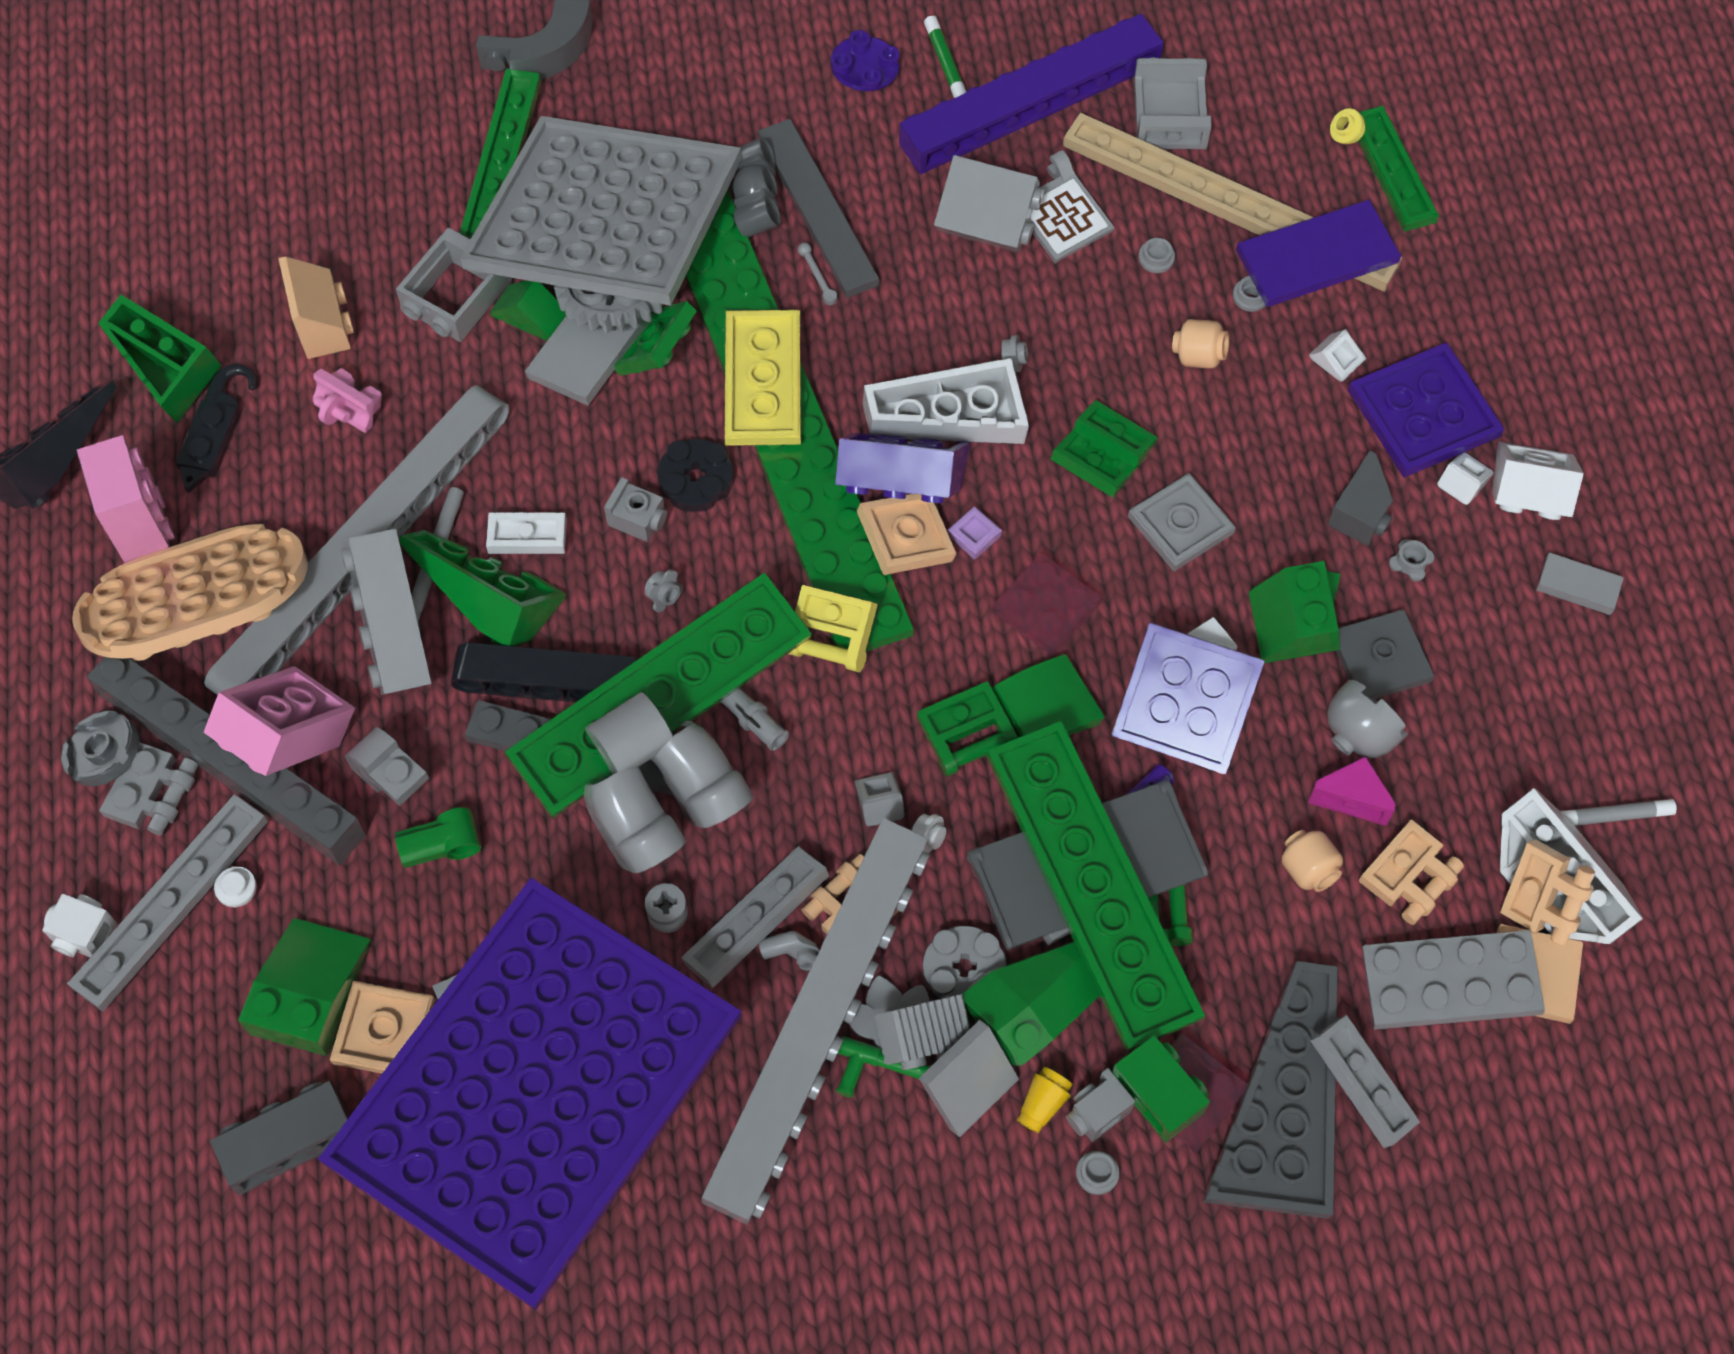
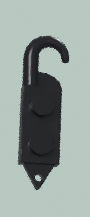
[175,364,257,493]

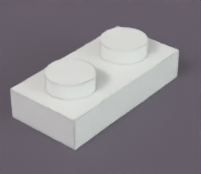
[486,513,567,554]

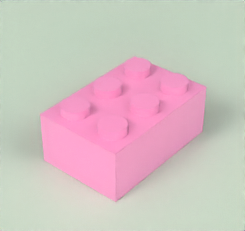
[77,435,175,563]
[203,666,355,776]

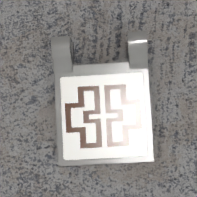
[1029,150,1115,263]

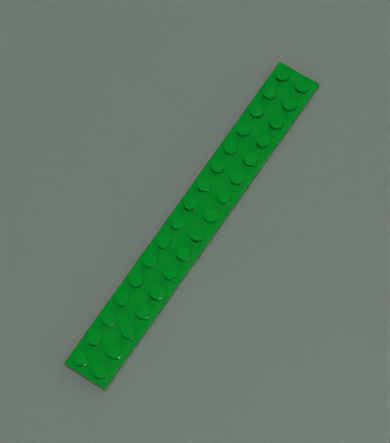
[685,189,914,652]

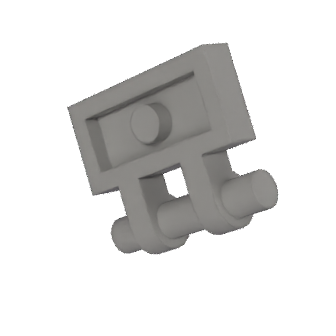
[99,742,198,836]

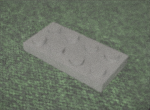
[1362,930,1545,1030]

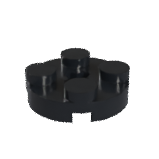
[657,439,734,512]

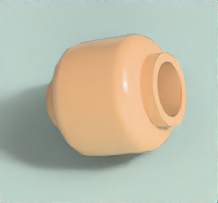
[1172,319,1229,369]
[1282,830,1343,892]

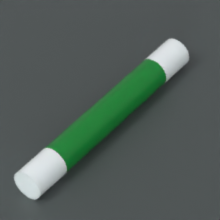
[924,16,967,98]

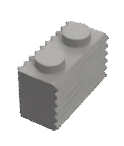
[874,994,970,1070]

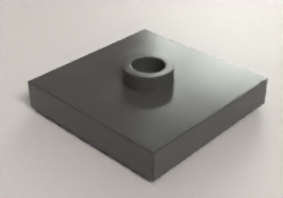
[1336,609,1435,699]

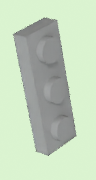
[1310,1015,1420,1148]

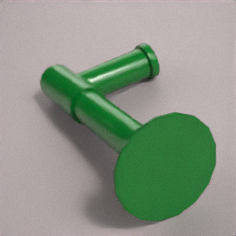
[835,1036,931,1098]

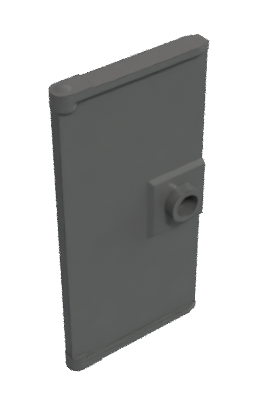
[967,779,1208,950]

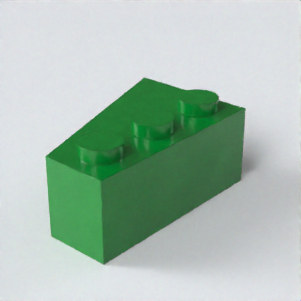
[98,294,222,423]

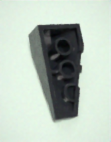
[0,380,117,509]

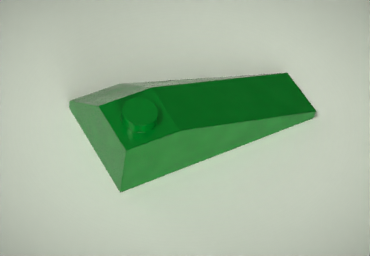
[399,530,566,647]
[961,941,1100,1066]

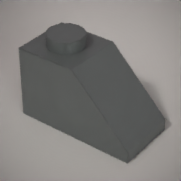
[1328,451,1393,546]

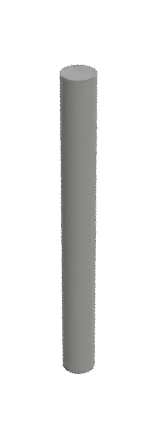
[411,487,464,622]

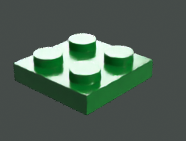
[614,301,697,376]

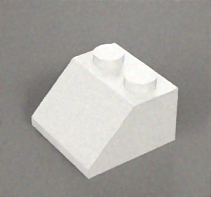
[1492,442,1584,520]

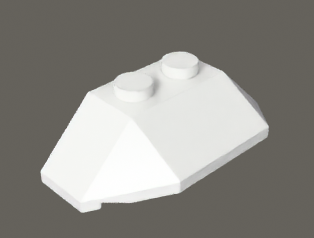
[1500,788,1644,944]

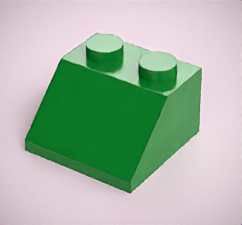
[1248,561,1340,664]

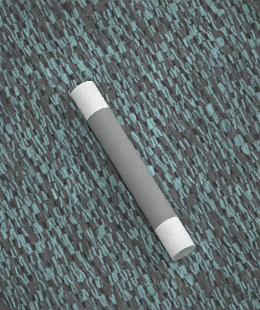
[1560,799,1677,826]

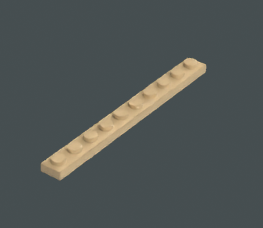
[1063,113,1402,292]

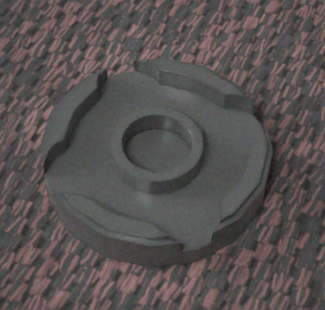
[61,710,139,787]

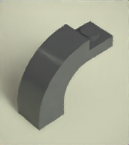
[476,0,593,80]

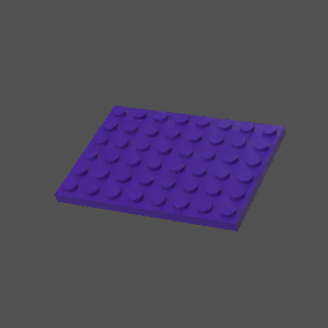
[318,878,742,1310]

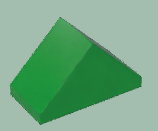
[490,280,566,341]

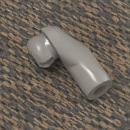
[759,931,820,971]

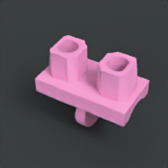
[313,368,382,433]

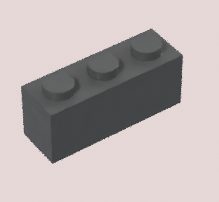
[210,1081,349,1196]

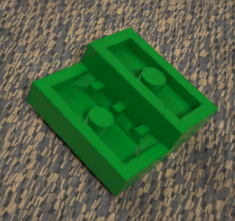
[1050,400,1158,498]
[992,654,1105,737]

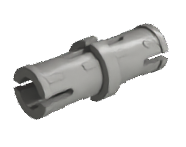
[720,688,789,751]

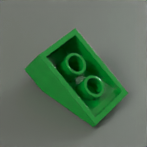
[238,918,372,1057]

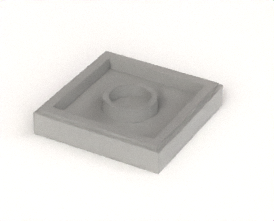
[1128,473,1236,572]
[919,1020,1019,1137]

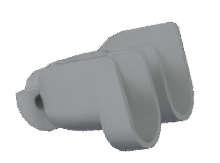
[584,692,755,873]

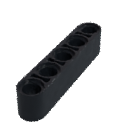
[451,643,638,702]

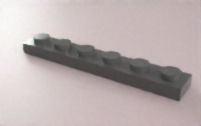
[465,700,673,796]

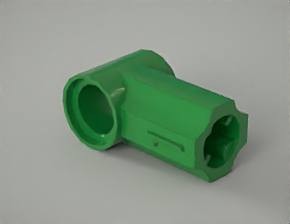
[395,807,481,869]

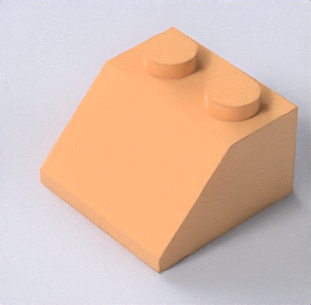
[278,256,354,359]

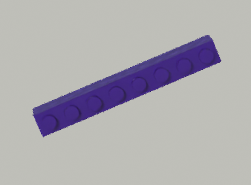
[899,13,1164,175]

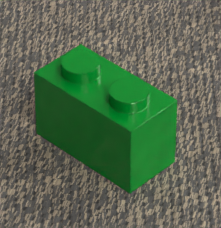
[1112,1035,1210,1144]

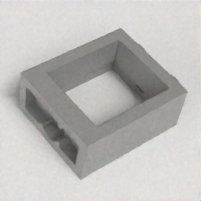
[396,227,512,343]

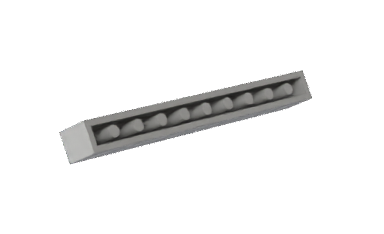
[701,818,930,1225]

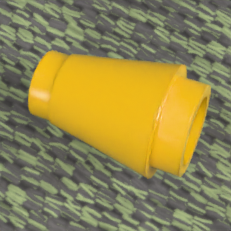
[1017,1067,1073,1134]

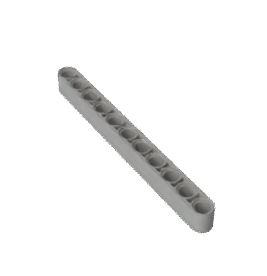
[204,385,509,695]

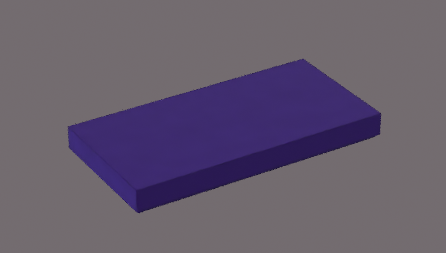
[1236,200,1401,307]

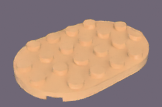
[72,524,308,661]

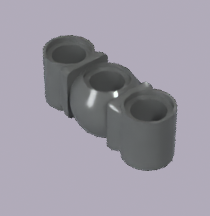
[732,137,781,238]

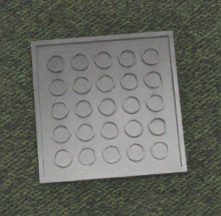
[460,116,742,306]

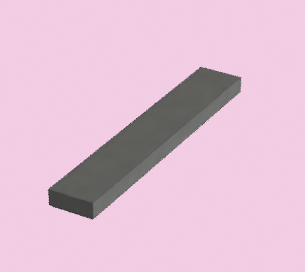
[758,119,879,298]

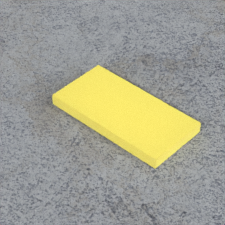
[725,310,801,446]

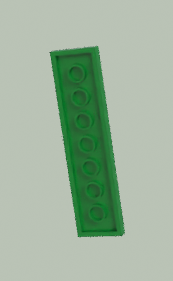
[505,572,812,819]
[986,721,1205,1052]

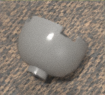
[1327,680,1408,758]

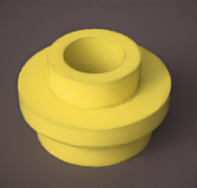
[1330,108,1365,144]

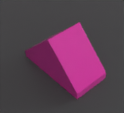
[1308,757,1396,826]

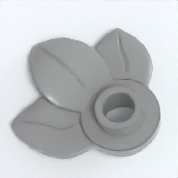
[850,976,929,1049]

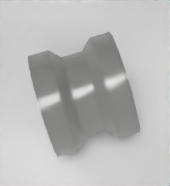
[645,883,688,933]

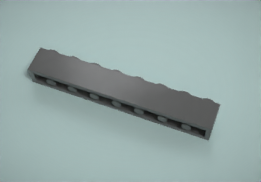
[87,657,366,866]

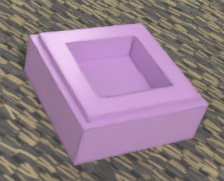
[948,506,1002,560]

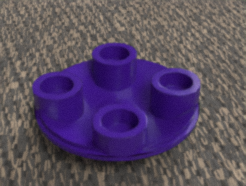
[830,30,900,91]

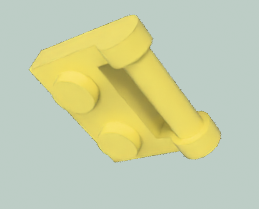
[789,585,878,672]

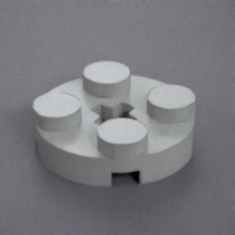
[923,926,1006,1010]

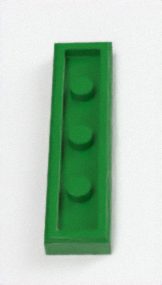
[1358,106,1439,232]

